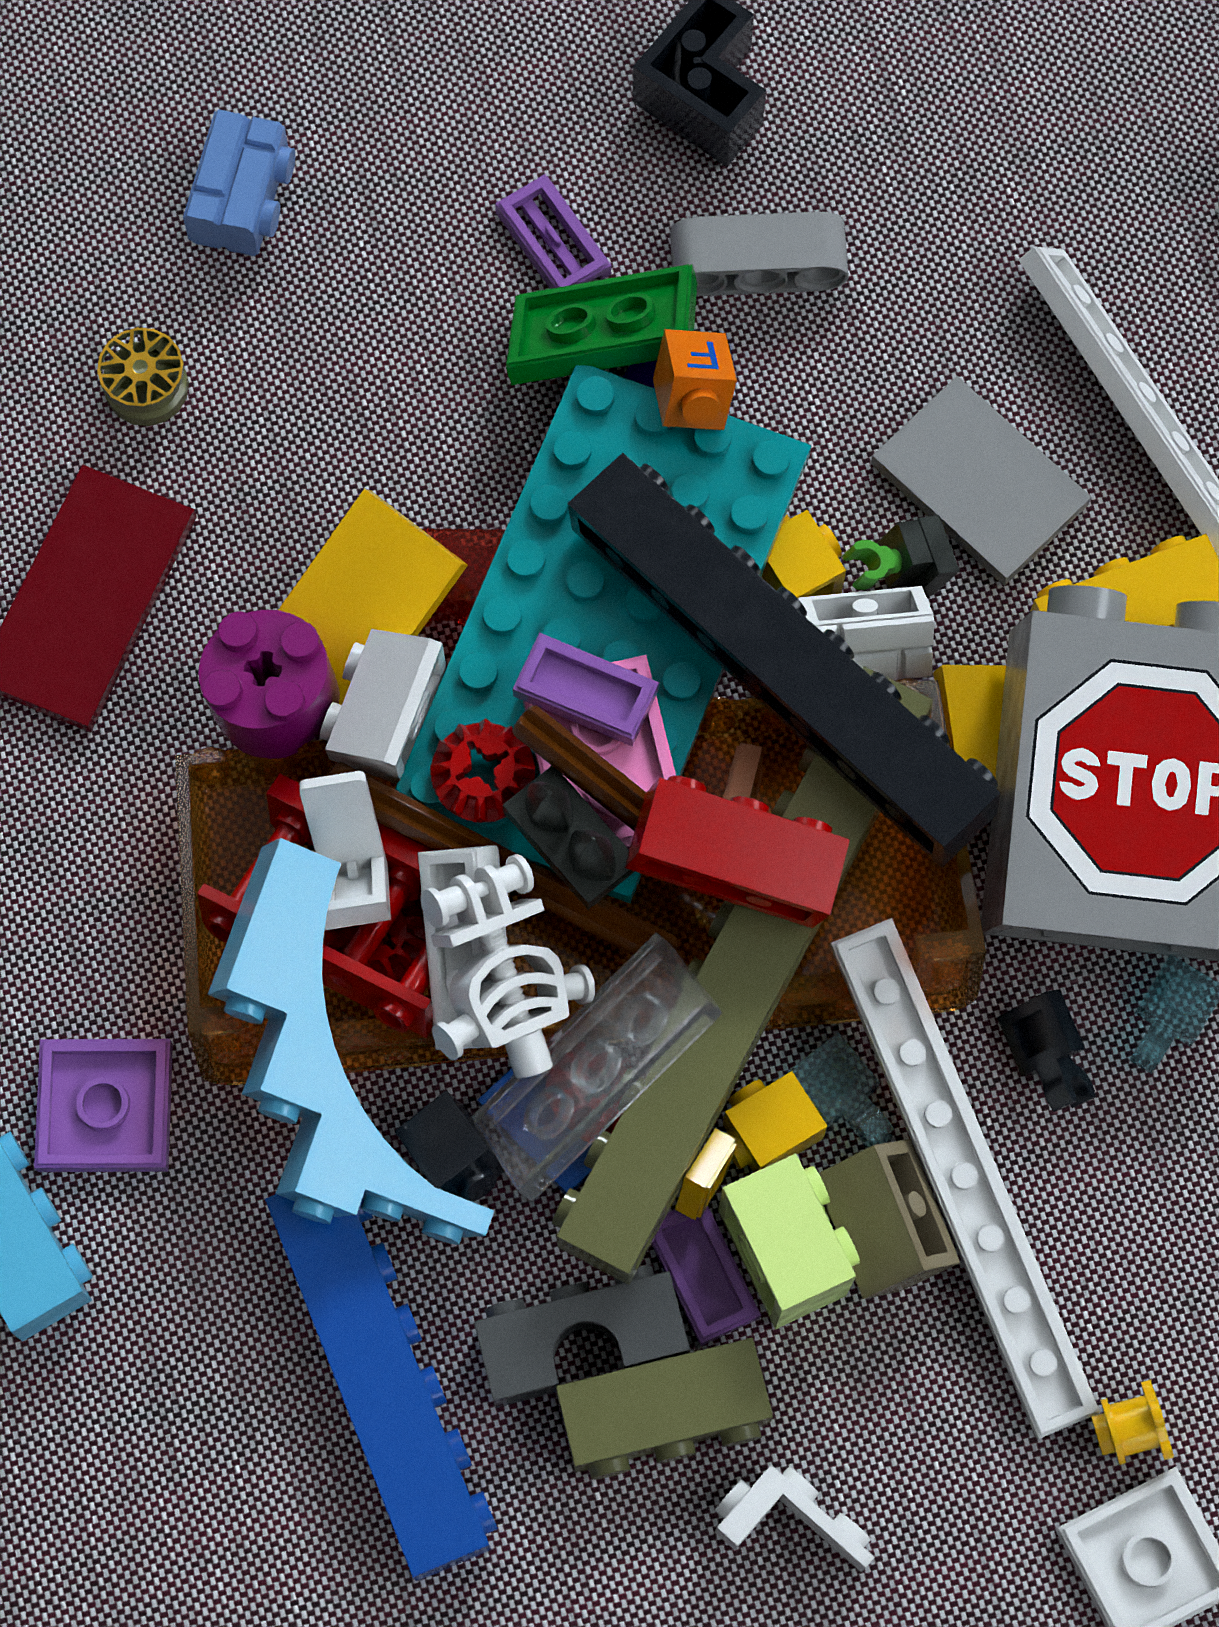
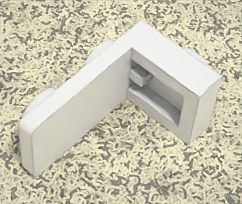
[299,771,391,930]
[715,1465,874,1572]

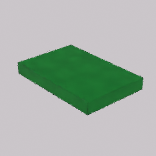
[506,264,697,385]

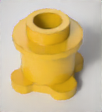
[1091,1379,1174,1465]

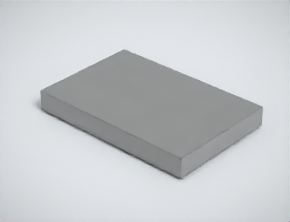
[871,376,1092,586]

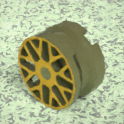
[97,327,189,426]

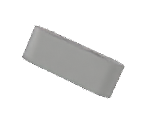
[670,212,849,296]

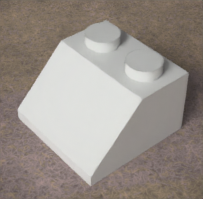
[320,629,446,784]

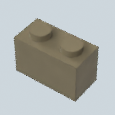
[819,1139,960,1299]

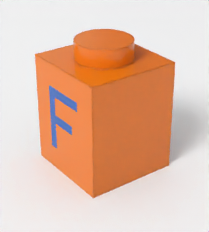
[653,329,737,430]

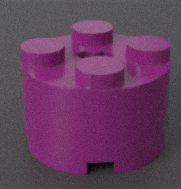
[198,609,340,759]

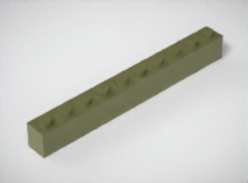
[552,666,934,1285]

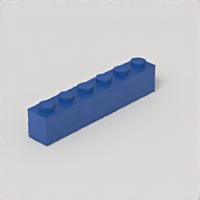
[265,1194,498,1582]

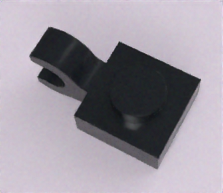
[997,989,1096,1112]

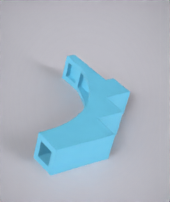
[208,838,494,1245]

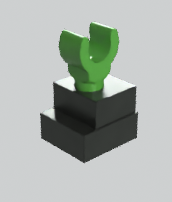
[842,515,960,597]

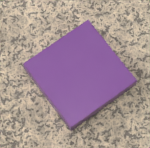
[34,1039,173,1172]

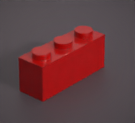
[625,776,850,928]

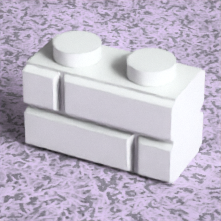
[798,586,934,685]

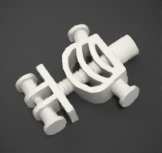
[421,854,595,1078]

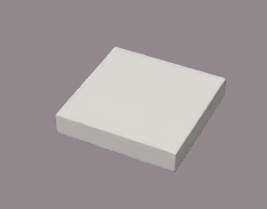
[1055,1467,1219,1627]

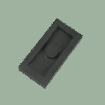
[503,766,635,910]

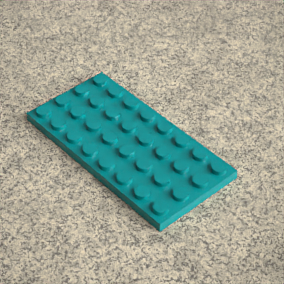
[395,365,812,904]

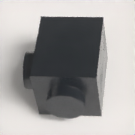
[394,1090,510,1202]

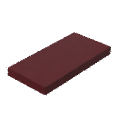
[0,464,197,733]

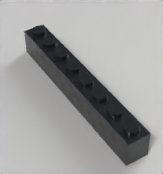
[567,453,1000,868]

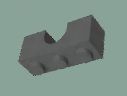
[474,1266,690,1408]

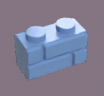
[183,109,296,256]

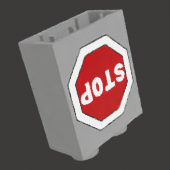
[980,585,1219,961]

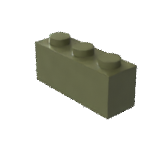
[556,1337,773,1480]

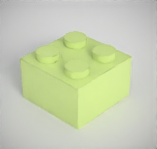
[718,1154,860,1329]

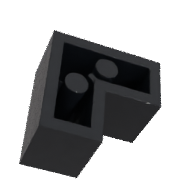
[632,0,766,167]

